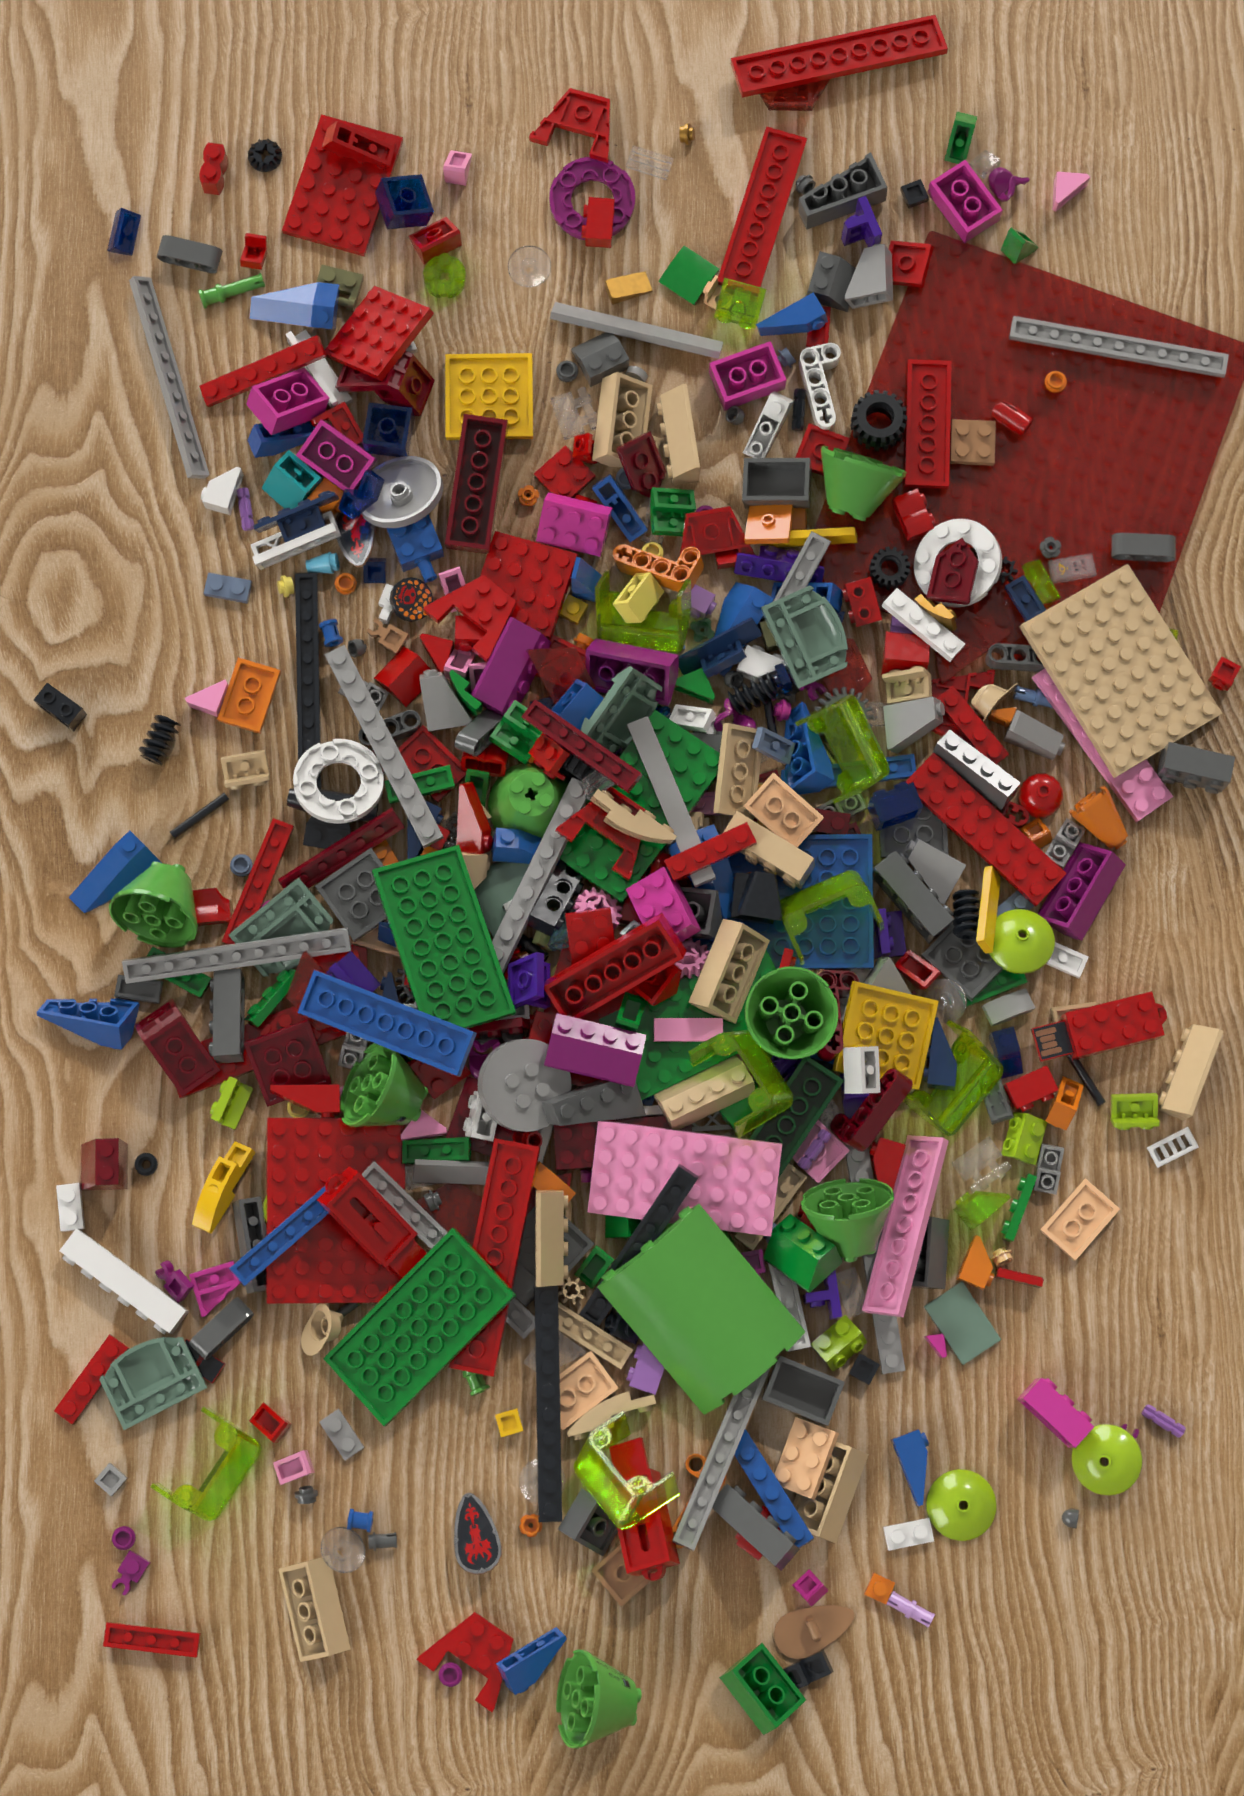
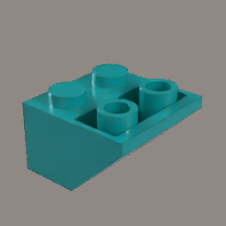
[262,450,322,510]

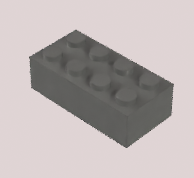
[873,851,954,944]

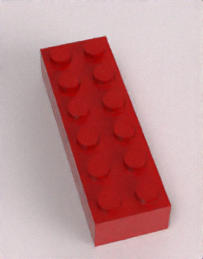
[544,913,686,1018]

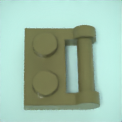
[317,264,364,311]

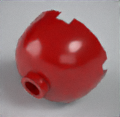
[1018,773,1063,818]

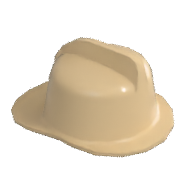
[971,683,1018,723]
[301,1304,344,1356]

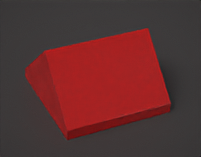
[408,217,462,265]
[881,631,930,675]
[374,647,431,708]
[632,964,682,1006]

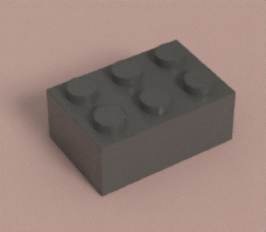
[742,458,812,509]
[1157,742,1235,794]
[761,1355,845,1426]

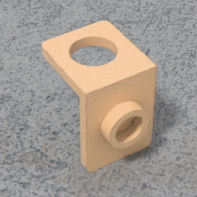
[703,275,736,314]

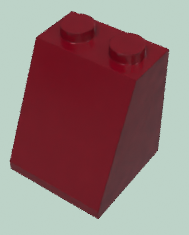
[81,1138,128,1191]

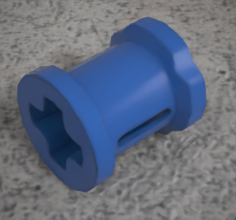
[319,619,344,647]
[347,1509,374,1533]

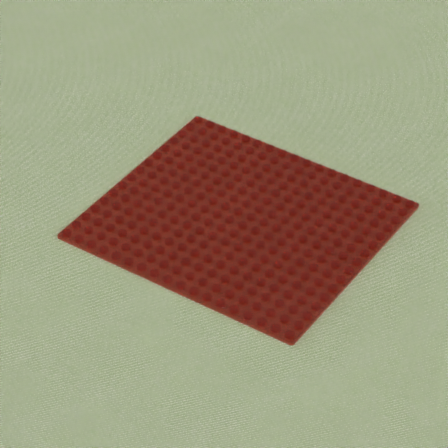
[814,231,1244,662]

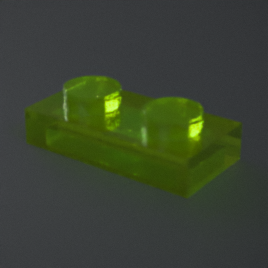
[1022,560,1061,604]

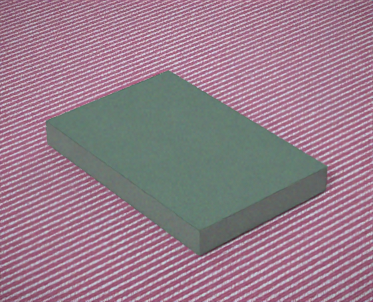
[924,1281,1001,1365]

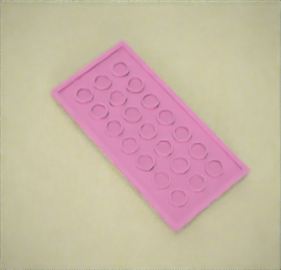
[587,1121,782,1237]

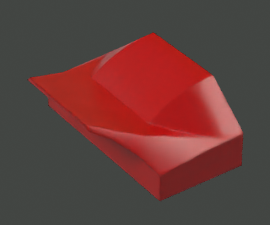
[193,888,232,926]

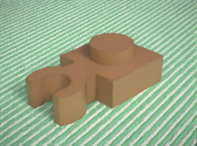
[367,619,409,655]

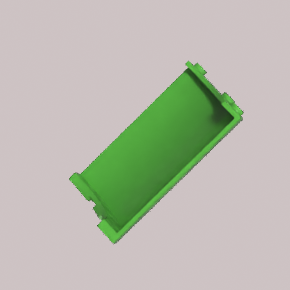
[597,1204,806,1415]

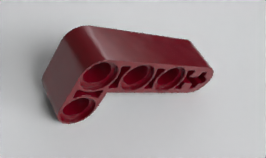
[817,970,859,1062]
[830,1068,913,1152]

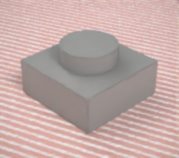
[94,1463,128,1496]

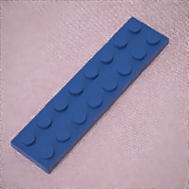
[297,970,477,1077]

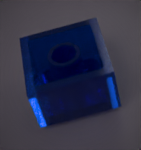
[375,174,434,229]
[362,402,415,457]
[867,781,923,832]

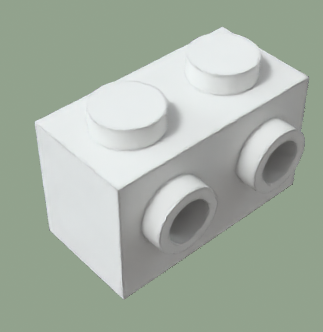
[843,1046,880,1094]
[463,1091,497,1141]

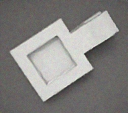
[378,584,394,625]

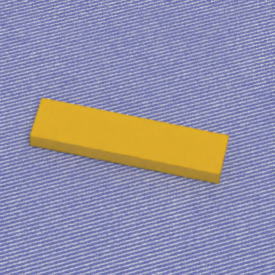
[769,527,857,548]
[976,866,1001,954]

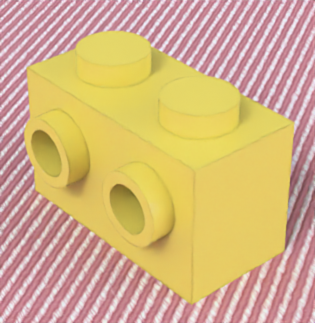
[613,572,664,623]

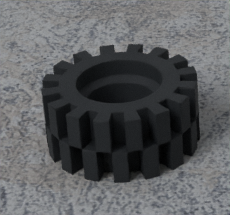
[869,547,910,590]

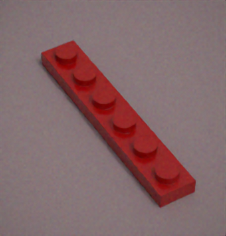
[199,335,326,407]
[222,818,295,945]

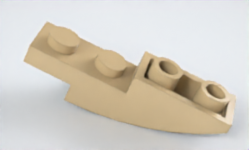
[590,789,677,844]
[567,1391,656,1440]

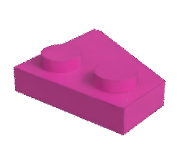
[189,1260,241,1317]

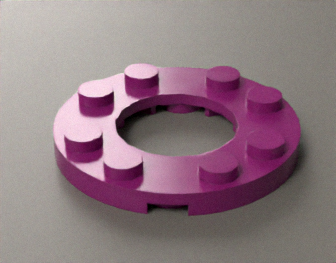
[549,157,635,240]

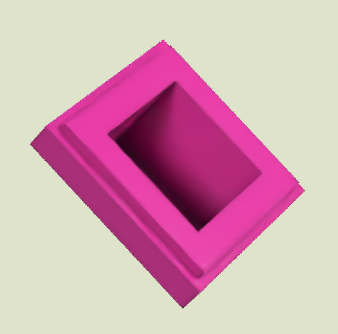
[924,1334,947,1358]
[792,1569,828,1606]

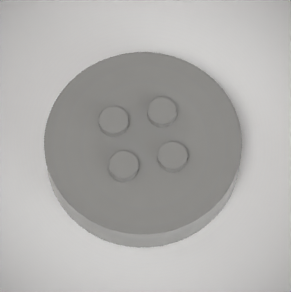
[478,1039,571,1132]

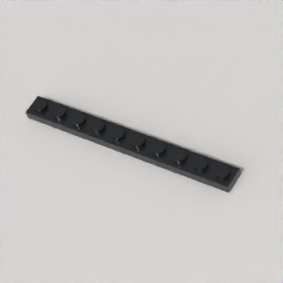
[295,573,322,789]
[534,1285,562,1522]

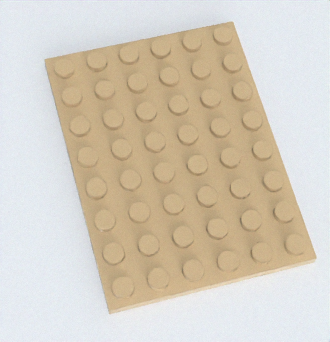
[1019,564,1222,778]

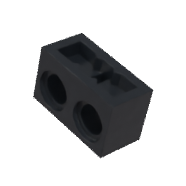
[34,683,87,732]

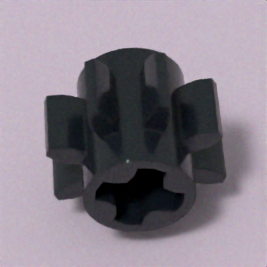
[998,556,1018,585]

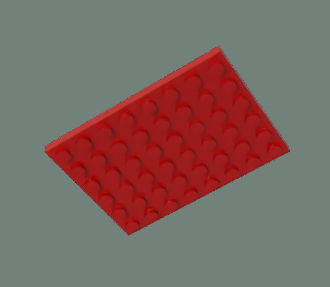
[266,1118,405,1304]

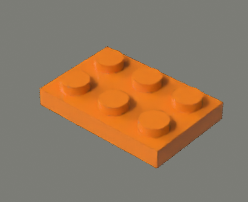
[217,657,281,734]

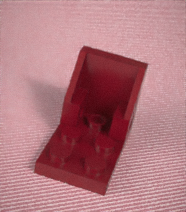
[335,351,435,416]
[135,999,220,1096]

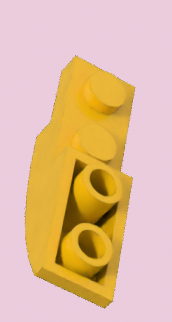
[192,1141,256,1234]

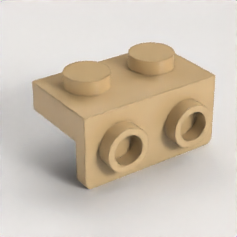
[882,666,932,705]
[221,750,270,790]

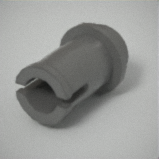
[368,1532,397,1551]

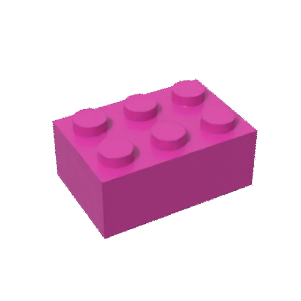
[927,160,1003,243]
[709,341,786,411]
[246,367,330,435]
[296,419,378,495]
[536,492,612,557]
[626,867,701,942]
[1017,1378,1094,1448]

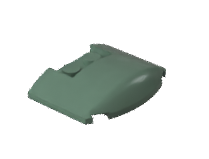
[761,586,848,689]
[581,666,663,753]
[474,861,566,938]
[229,878,334,977]
[100,1337,208,1430]

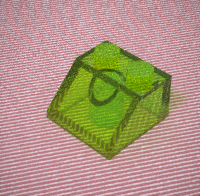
[713,278,766,329]
[953,1191,1011,1230]

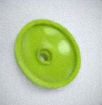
[989,909,1055,974]
[1072,1424,1142,1495]
[926,1469,996,1541]

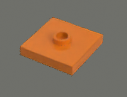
[744,504,794,544]

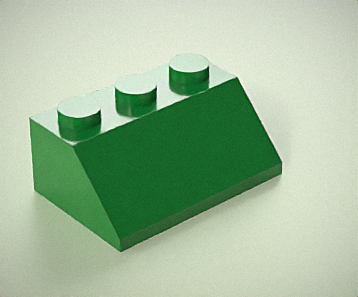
[763,1214,843,1293]
[719,1643,806,1735]

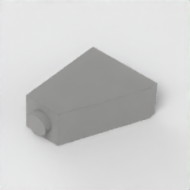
[845,244,893,309]
[420,669,472,731]
[883,697,945,753]
[1003,710,1065,760]
[905,837,966,904]
[863,956,911,994]

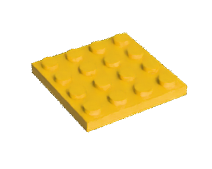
[445,353,533,440]
[832,981,939,1090]

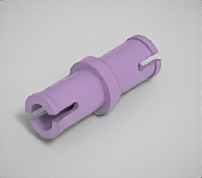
[886,1591,935,1628]

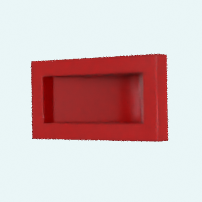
[419,633,454,676]
[895,950,941,990]
[249,1402,292,1443]

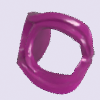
[988,167,1030,202]
[714,698,756,732]
[469,1039,501,1079]

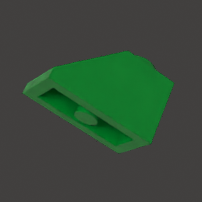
[944,112,978,164]

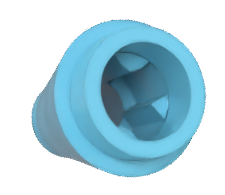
[306,552,340,574]

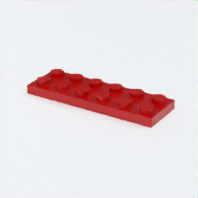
[904,359,952,489]

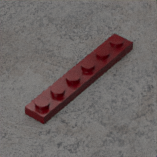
[521,699,643,793]
[278,807,405,889]

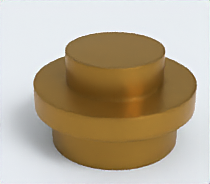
[679,123,695,145]

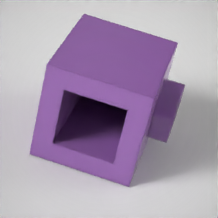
[681,584,717,620]

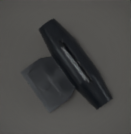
[287,788,379,849]

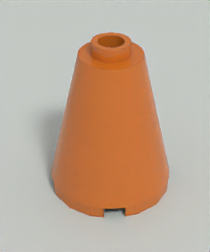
[1069,786,1128,849]

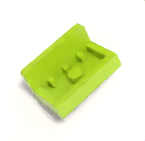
[210,1076,253,1130]
[1110,1093,1160,1130]
[1001,1112,1048,1165]
[810,1315,867,1371]

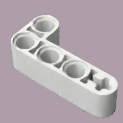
[799,343,841,431]

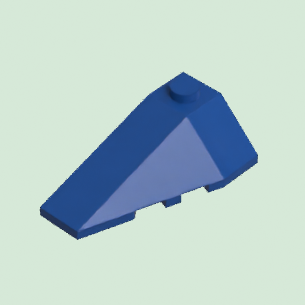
[68,830,162,914]
[37,998,139,1050]

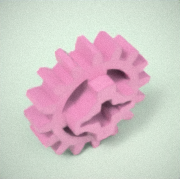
[572,887,622,929]
[674,938,710,979]

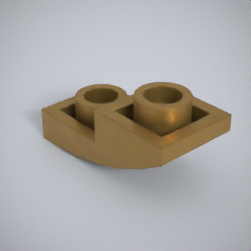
[914,594,957,631]

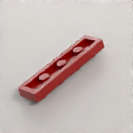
[937,686,1009,765]
[664,822,757,882]
[54,1334,129,1425]
[103,1622,201,1658]

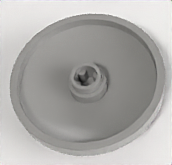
[356,456,443,528]

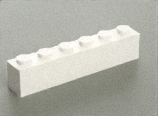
[59,1228,189,1335]

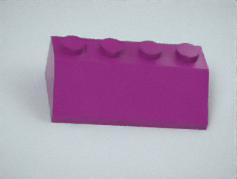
[471,617,552,716]
[585,638,679,706]
[1038,842,1126,941]
[544,1013,646,1087]

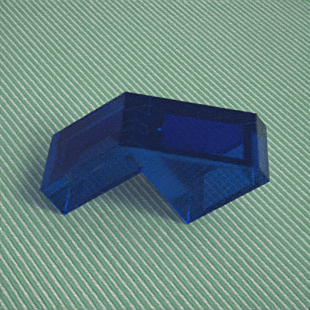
[338,470,385,519]

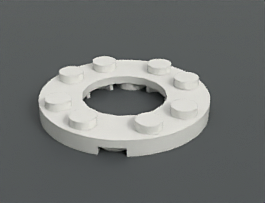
[914,519,1002,607]
[293,739,384,824]

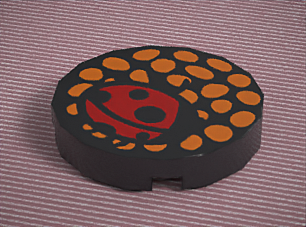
[389,577,433,622]

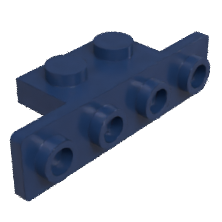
[253,491,339,543]
[678,617,762,678]

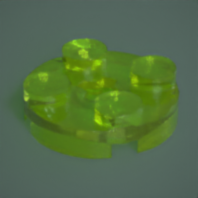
[423,253,466,298]

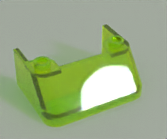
[595,571,692,654]
[795,694,889,804]
[780,870,884,965]
[903,1020,1003,1136]
[688,1030,793,1138]
[150,1407,261,1521]
[574,1411,680,1529]

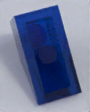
[988,1026,1023,1079]

